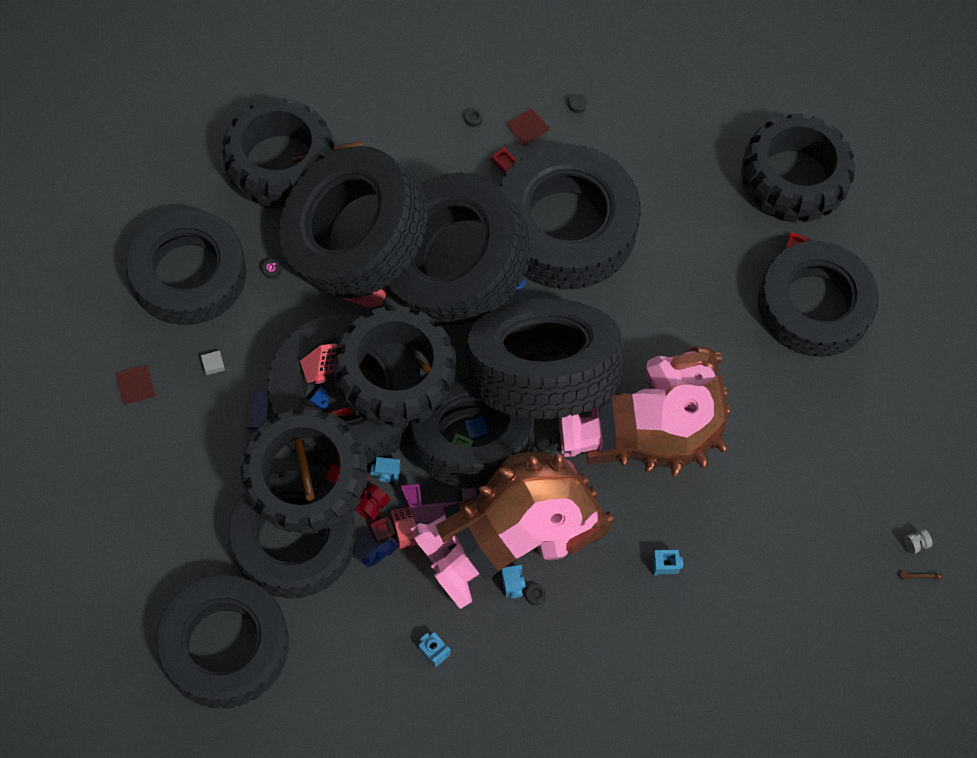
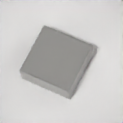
[201,351,225,375]

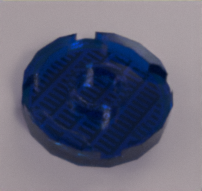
[361,539,399,568]

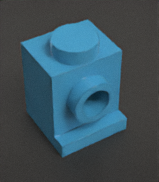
[371,457,401,485]
[652,550,683,576]
[501,565,525,598]
[419,632,451,668]

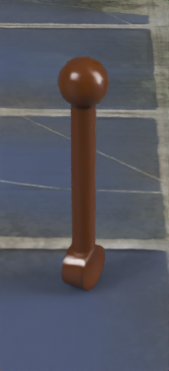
[900,571,942,581]

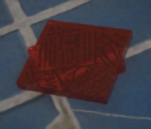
[507,108,549,146]
[116,365,156,405]

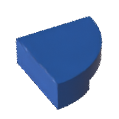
[309,386,329,413]

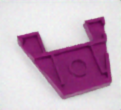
[401,484,478,525]

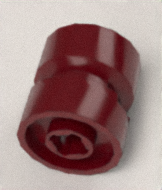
[355,484,390,522]

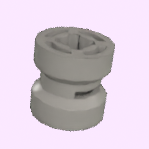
[904,529,933,554]

